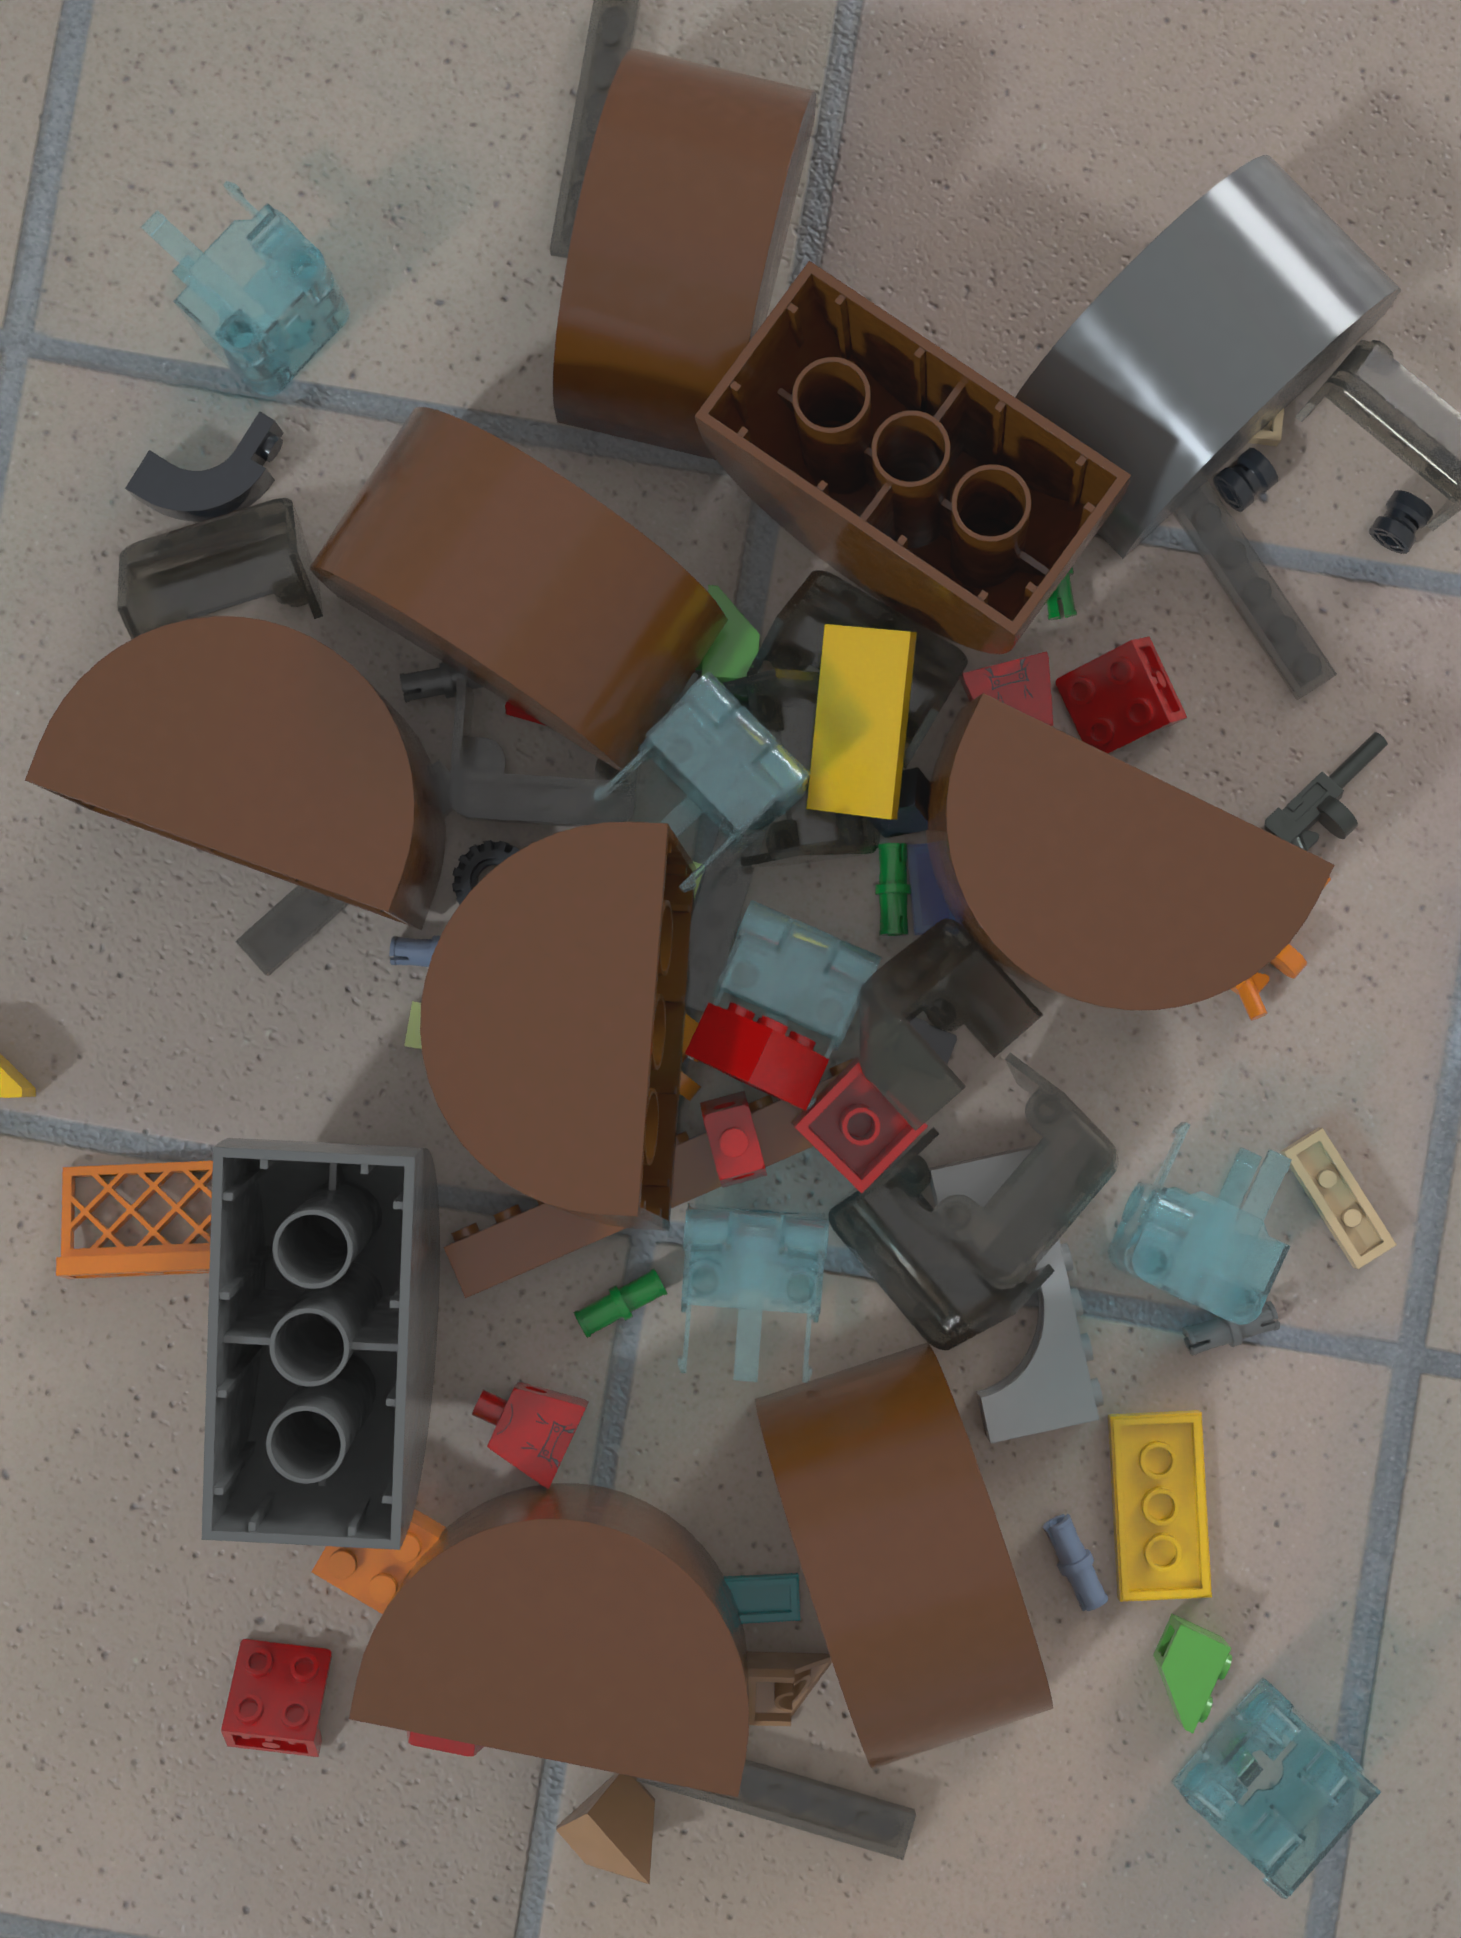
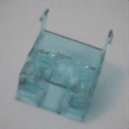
[141,181,350,397]
[592,672,811,893]
[689,899,882,1110]
[1108,1122,1292,1325]
[678,1203,829,1383]
[1171,1677,1381,1899]

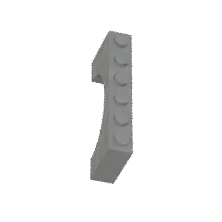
[927,1145,1104,1443]

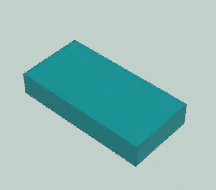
[724,1573,801,1624]

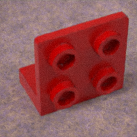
[1055,636,1187,754]
[221,1639,332,1757]

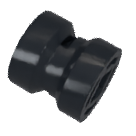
[1213,448,1278,512]
[1369,490,1433,554]

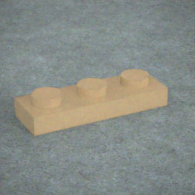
[1280,1127,1397,1269]

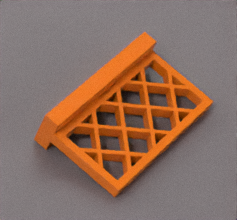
[56,1161,213,1279]

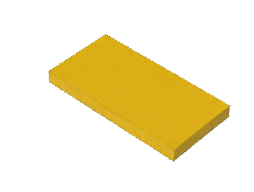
[806,624,917,820]
[1108,1410,1212,1602]

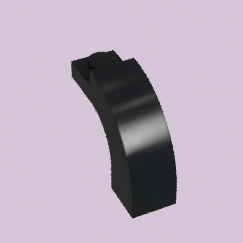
[125,411,284,522]

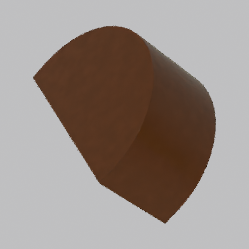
[553,48,816,460]
[695,261,1131,655]
[310,407,728,775]
[25,616,446,930]
[926,693,1335,1011]
[420,822,696,1231]
[755,1342,1053,1769]
[349,1483,749,1797]

